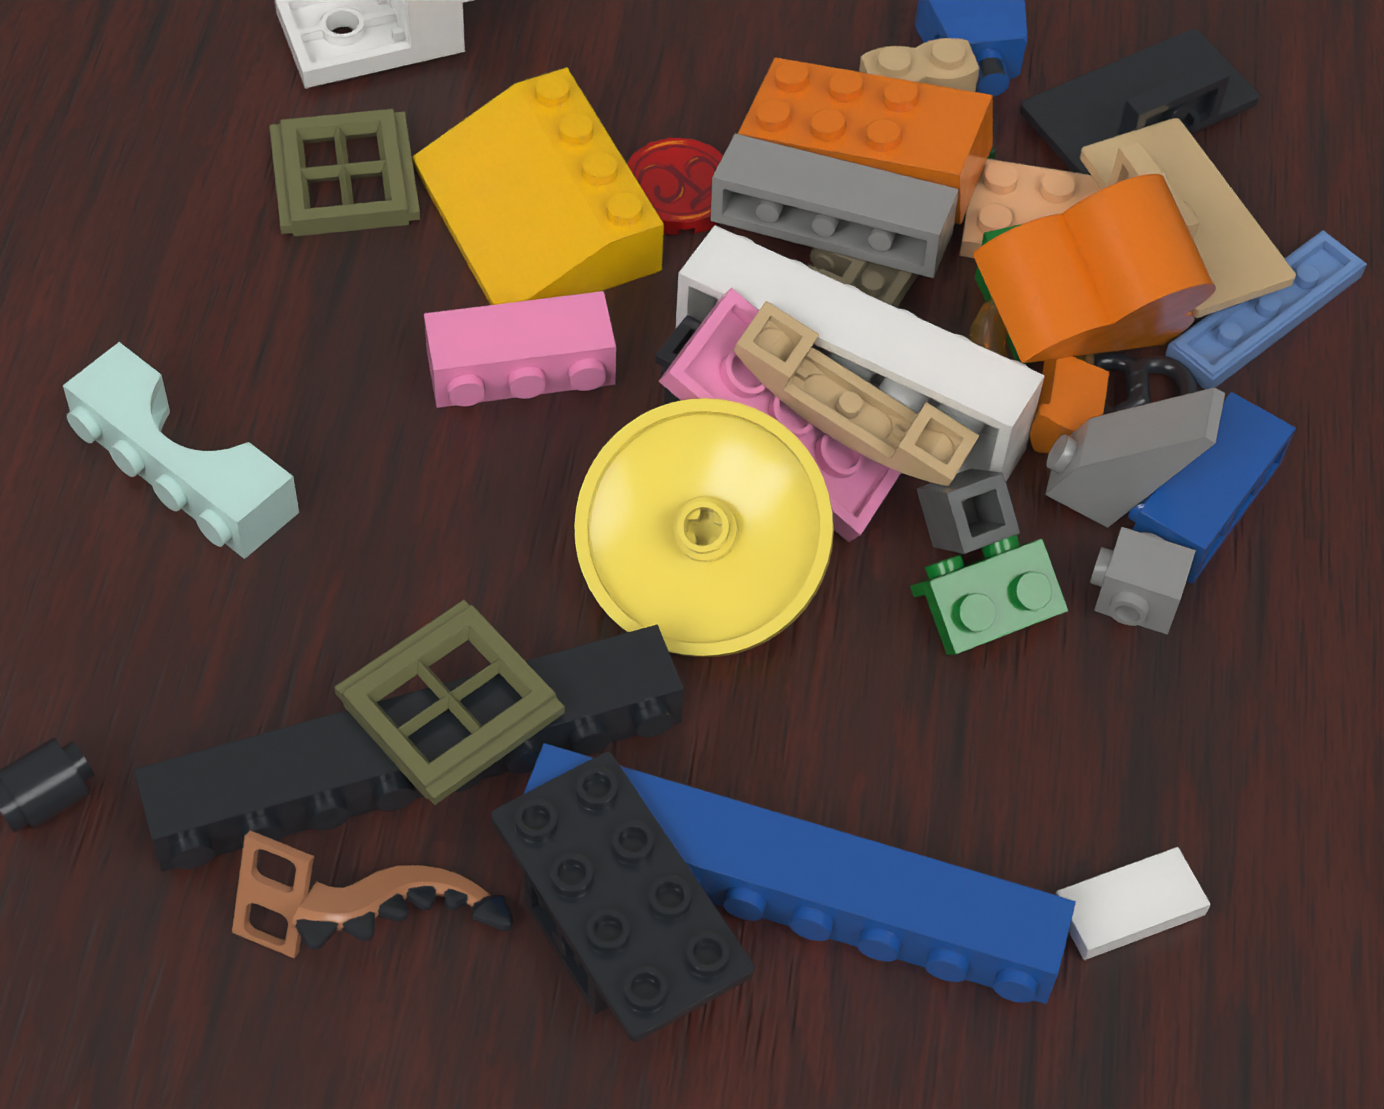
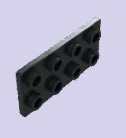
[1020,29,1259,175]
[491,752,754,1042]

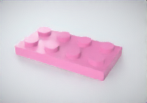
[659,288,901,542]

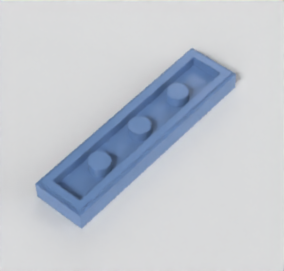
[1165,230,1367,390]

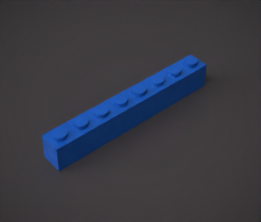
[524,743,1076,1004]

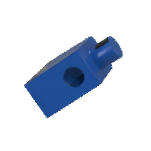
[915,0,1027,97]

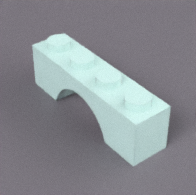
[63,342,299,559]

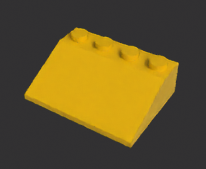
[412,67,664,305]

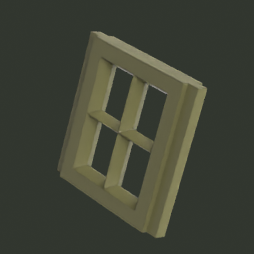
[270,109,420,237]
[334,600,565,805]

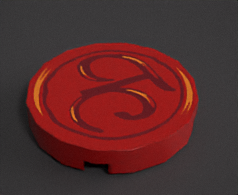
[627,138,724,235]

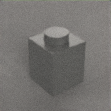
[916,469,1020,554]

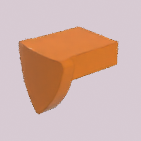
[1030,356,1109,453]

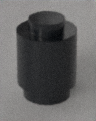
[0,737,95,833]

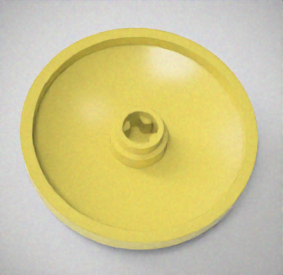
[574,398,834,658]

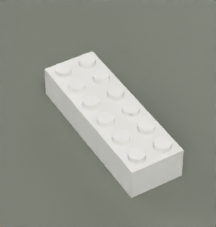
[676,225,1045,481]

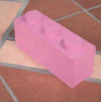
[424,291,616,408]

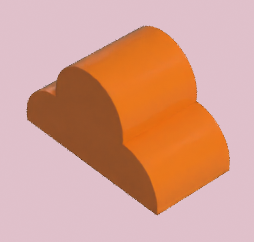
[972,174,1216,363]

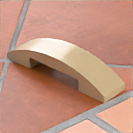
[733,301,980,486]

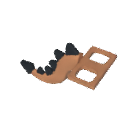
[232,831,513,958]

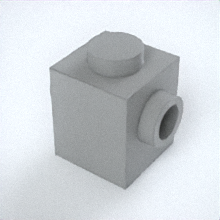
[1090,527,1196,635]

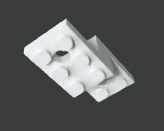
[275,0,473,88]

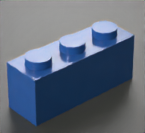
[1128,392,1296,584]

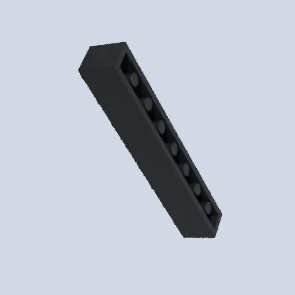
[134,624,684,871]

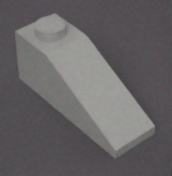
[1045,387,1225,528]

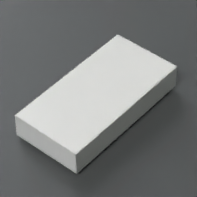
[1055,847,1211,960]

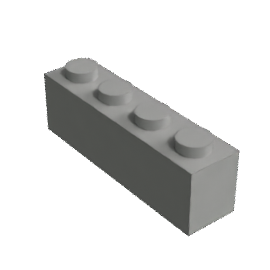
[711,133,959,278]

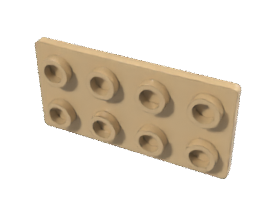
[1080,118,1296,318]

